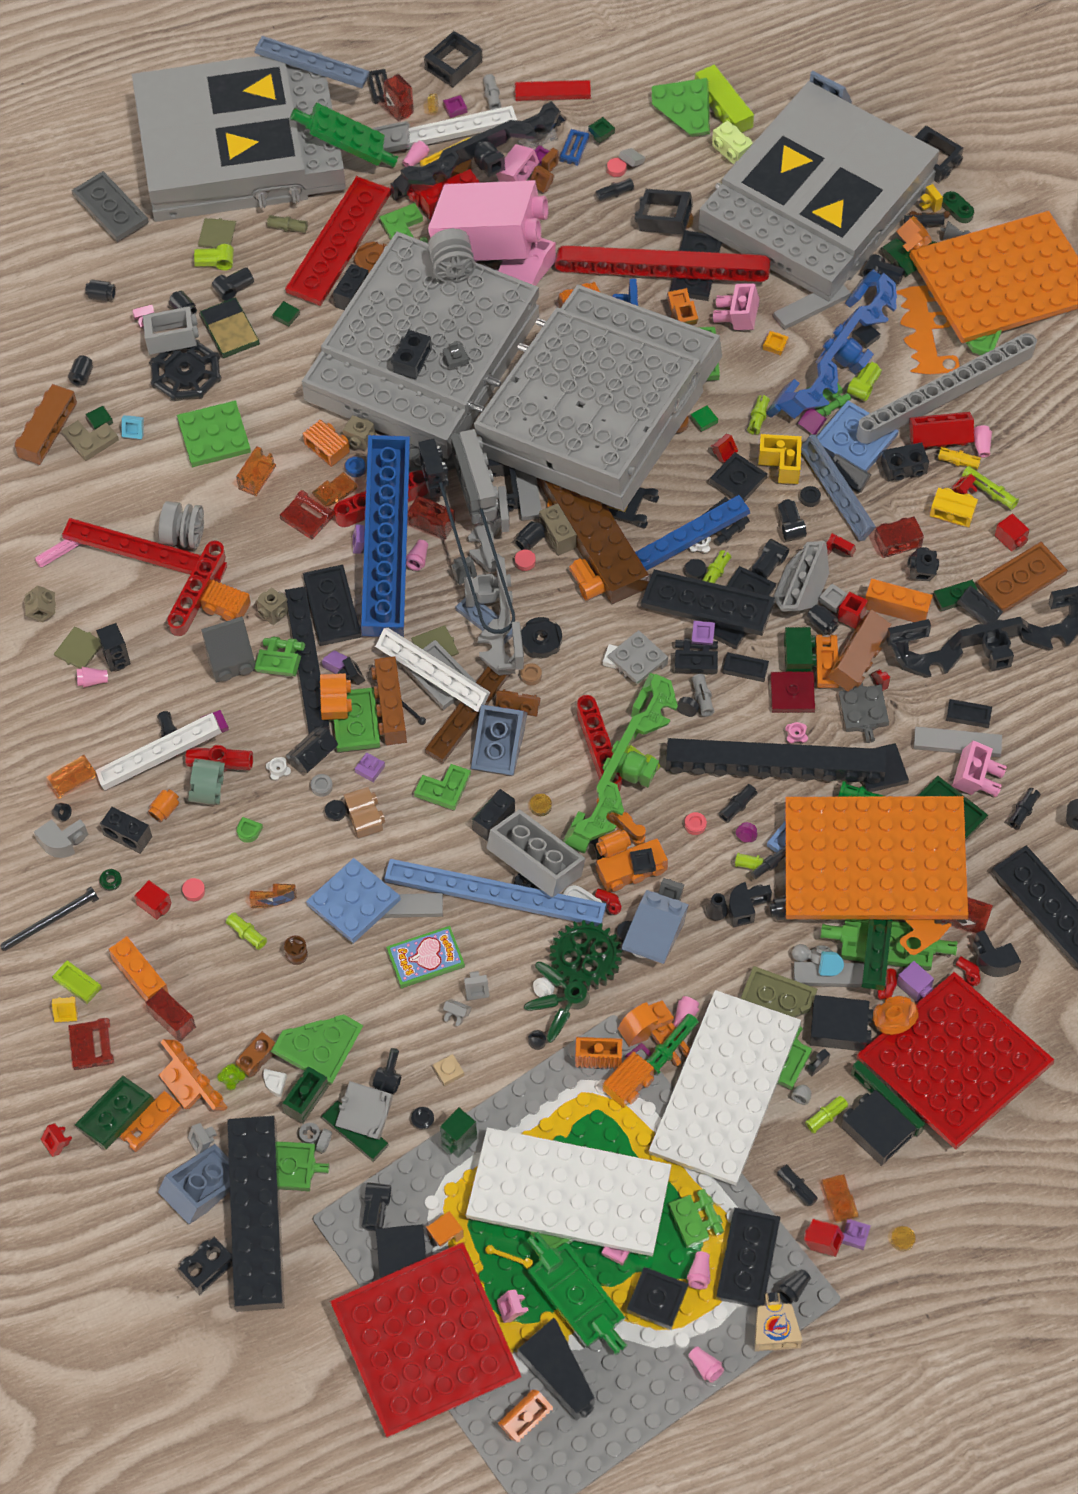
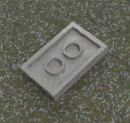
[402,640,476,710]

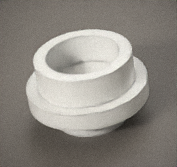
[533,977,555,997]

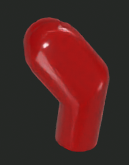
[595,888,622,915]
[956,956,981,986]
[878,968,897,1000]

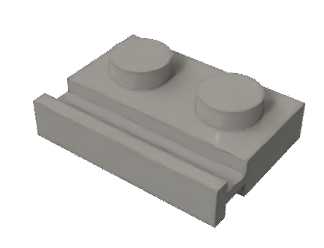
[372,121,410,152]

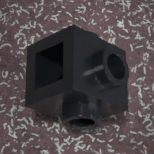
[907,547,939,582]

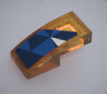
[249,883,297,908]

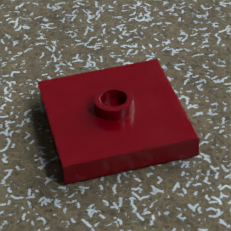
[770,672,815,713]

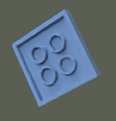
[817,401,899,471]
[306,858,401,944]

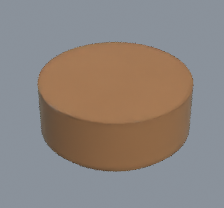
[520,663,542,685]

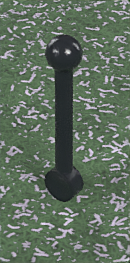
[401,698,426,725]

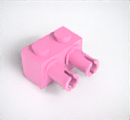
[713,283,759,330]
[952,740,1007,797]

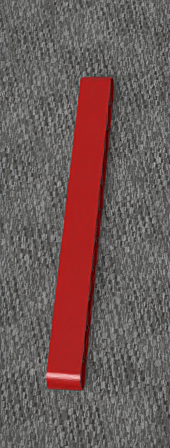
[555,245,771,282]

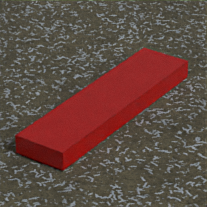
[515,80,591,101]

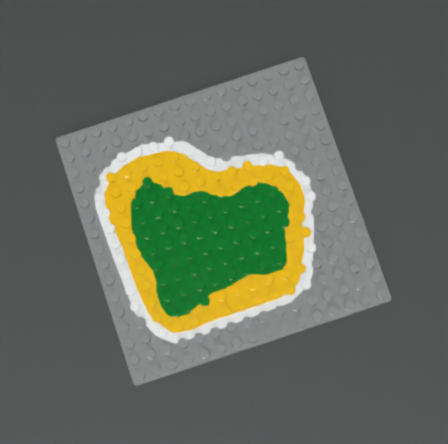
[313,1015,840,1494]

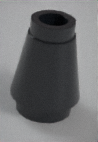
[706,893,728,921]
[777,1269,811,1304]

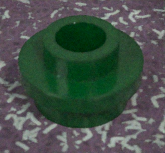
[99,869,122,891]

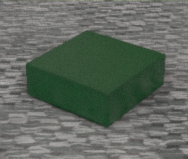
[272,301,300,327]
[85,405,113,430]

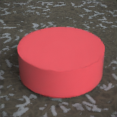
[607,158,626,177]
[515,549,536,571]
[684,812,707,835]
[182,878,205,902]

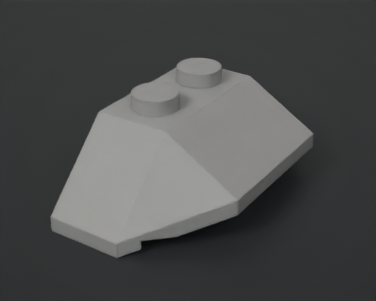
[774,541,829,611]

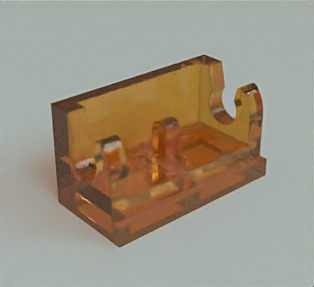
[236,446,276,496]
[47,755,97,799]

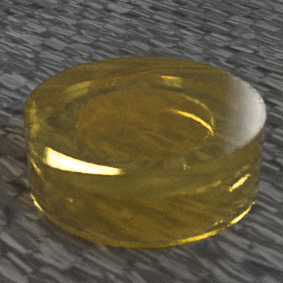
[428,94,438,113]
[530,794,552,816]
[891,1226,915,1251]

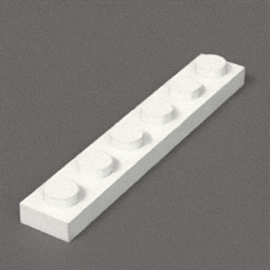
[406,106,517,149]
[375,628,490,712]
[95,713,222,791]

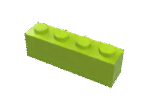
[695,64,754,133]

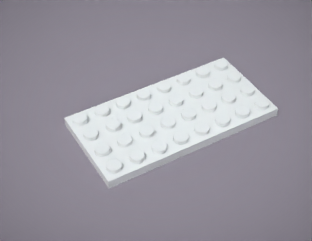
[649,990,801,1186]
[466,1127,671,1256]

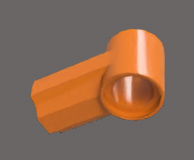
[569,558,606,601]

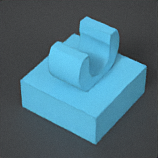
[122,415,144,439]

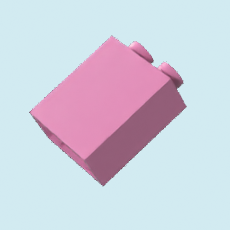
[428,181,548,260]

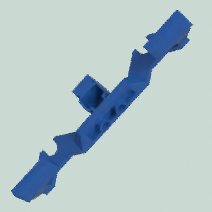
[766,269,897,419]

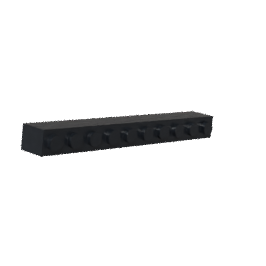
[666,738,886,784]

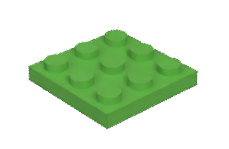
[177,400,251,467]

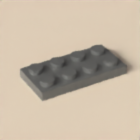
[72,171,149,242]

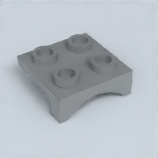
[608,630,668,684]
[335,1081,394,1140]

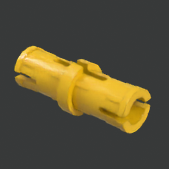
[938,447,981,470]

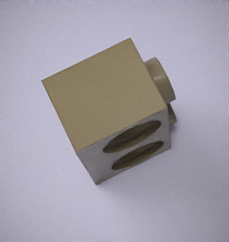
[539,503,577,556]

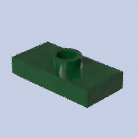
[933,579,979,612]

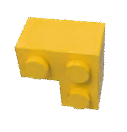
[758,434,802,484]

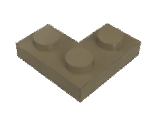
[62,420,119,461]

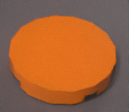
[872,996,918,1034]

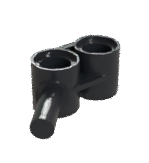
[371,1048,402,1095]

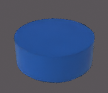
[345,457,366,477]

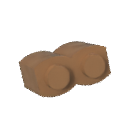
[343,787,385,839]

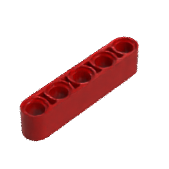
[334,470,428,527]
[167,540,226,636]
[577,695,622,791]

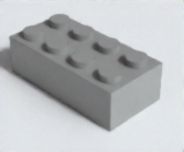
[487,809,586,898]

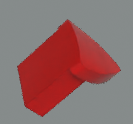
[826,533,856,557]

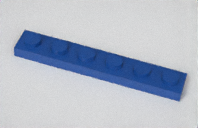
[635,495,750,571]

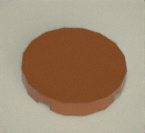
[354,241,387,273]

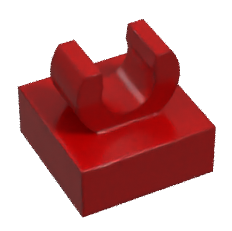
[711,433,738,463]
[950,473,977,494]
[41,1123,72,1157]

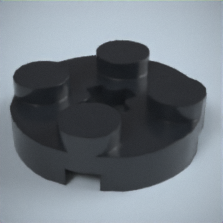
[521,617,562,658]

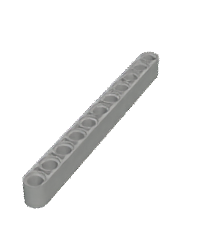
[856,333,1037,444]

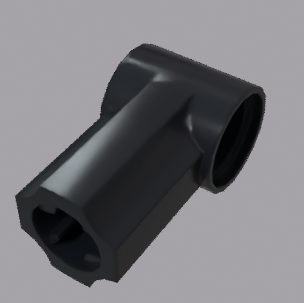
[862,254,905,285]
[212,267,254,301]
[777,499,807,541]
[752,539,790,579]
[362,1182,391,1231]

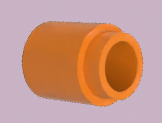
[148,789,180,822]
[596,830,631,858]

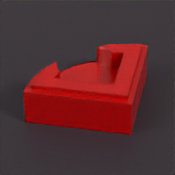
[871,669,890,691]

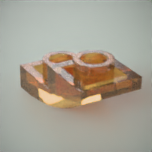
[312,472,358,507]
[821,1174,859,1223]

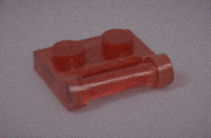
[280,490,335,540]
[69,1018,114,1071]

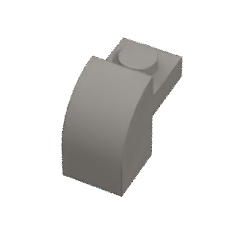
[34,819,88,858]

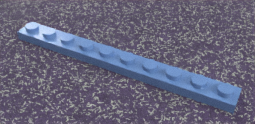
[385,859,606,926]

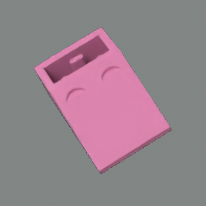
[498,238,556,286]

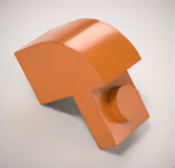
[896,216,932,252]
[667,288,698,325]
[618,1000,674,1047]

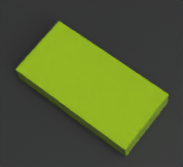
[52,960,102,1004]

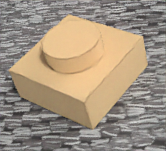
[433,1054,464,1087]

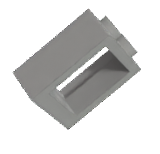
[143,307,199,355]

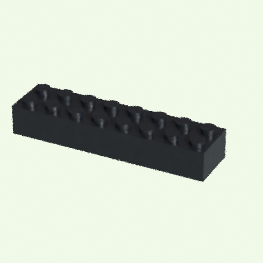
[227,1115,285,1312]

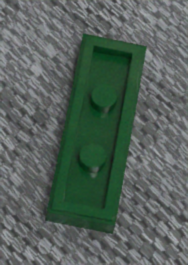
[322,1100,389,1162]

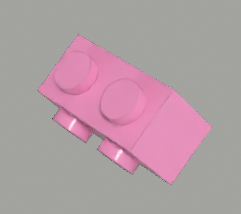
[496,144,540,182]

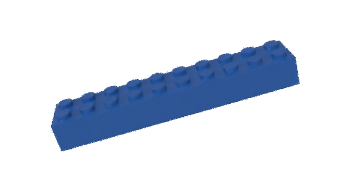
[361,435,410,637]

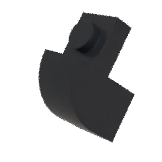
[728,882,772,928]
[973,930,1021,977]

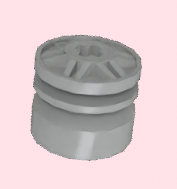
[428,228,475,282]
[159,501,204,549]

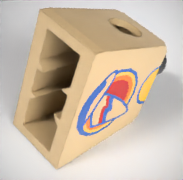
[754,1292,802,1351]

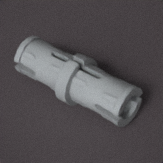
[483,74,501,110]
[692,674,715,717]

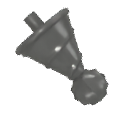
[940,221,971,240]

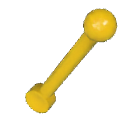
[485,1245,533,1269]

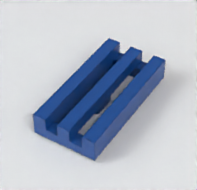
[560,129,589,166]

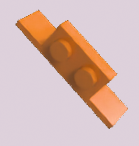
[159,1039,228,1110]

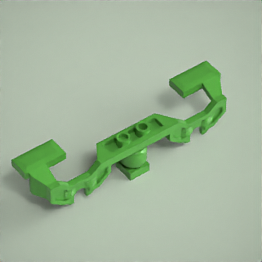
[563,673,678,853]

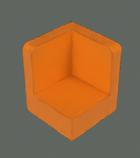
[426,1211,464,1246]

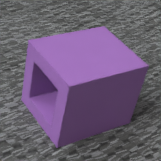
[897,961,934,1002]

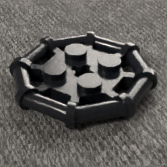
[149,339,222,401]

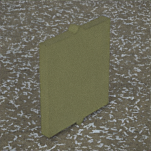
[198,218,236,249]
[411,625,459,656]
[54,626,101,669]

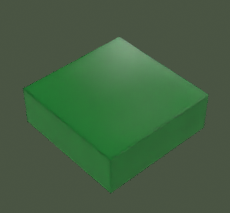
[690,405,718,432]

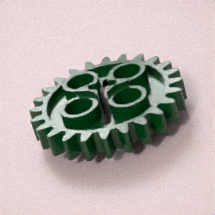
[549,920,622,991]

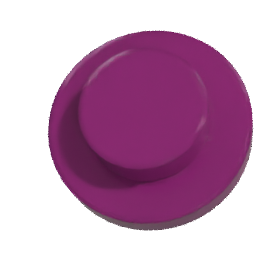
[736,822,758,842]

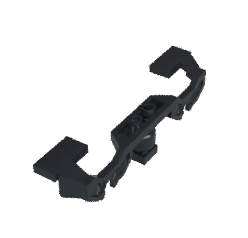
[390,101,565,201]
[886,586,1078,678]

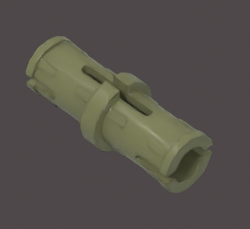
[267,215,308,234]

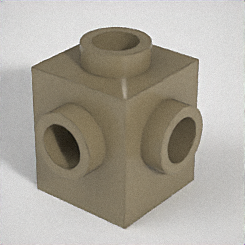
[343,415,376,451]
[24,586,56,623]
[256,587,288,626]

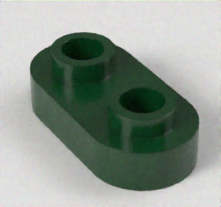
[942,191,974,223]

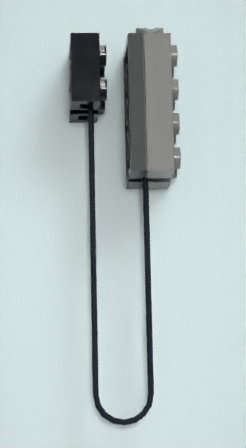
[418,429,515,634]

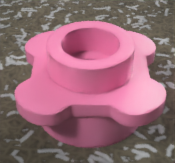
[785,722,808,744]

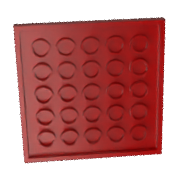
[857,972,1055,1150]
[330,1242,522,1438]

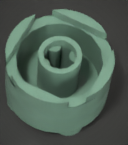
[188,758,225,805]

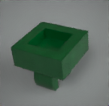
[588,117,615,144]

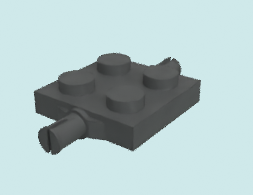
[839,682,889,743]

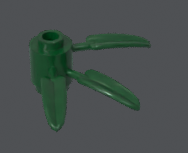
[524,961,590,1043]

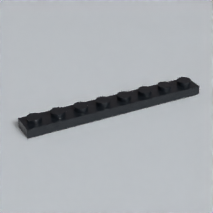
[285,586,331,734]

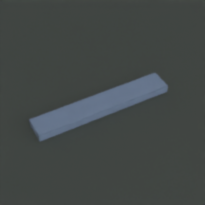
[255,36,369,89]
[801,435,876,541]

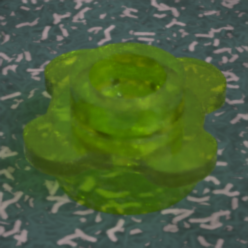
[218,1064,245,1090]

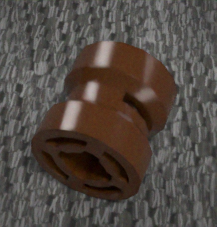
[284,935,308,965]

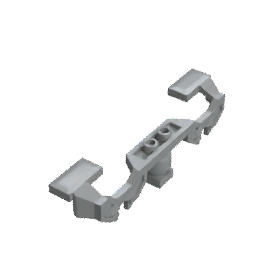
[464,486,524,675]

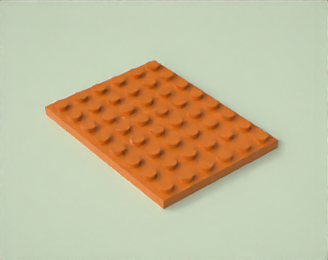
[909,211,1078,343]
[785,796,968,919]

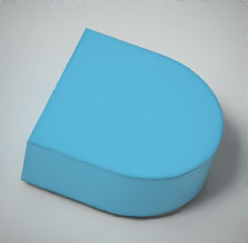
[819,951,844,976]

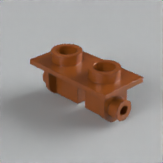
[495,689,541,717]

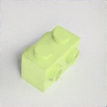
[712,120,753,164]

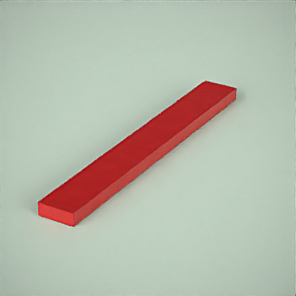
[62,518,227,583]

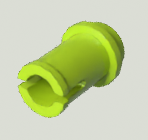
[735,853,764,870]

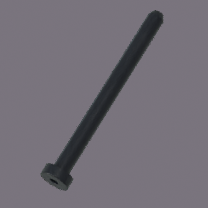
[0,887,99,951]

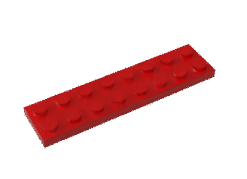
[285,176,391,306]

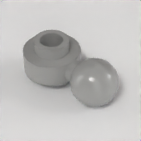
[792,944,833,964]

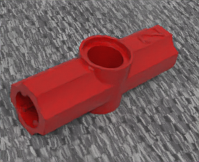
[185,745,253,772]

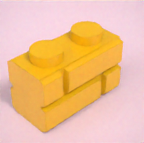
[930,488,978,528]

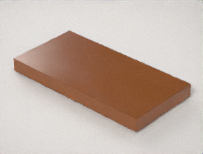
[975,541,1068,615]

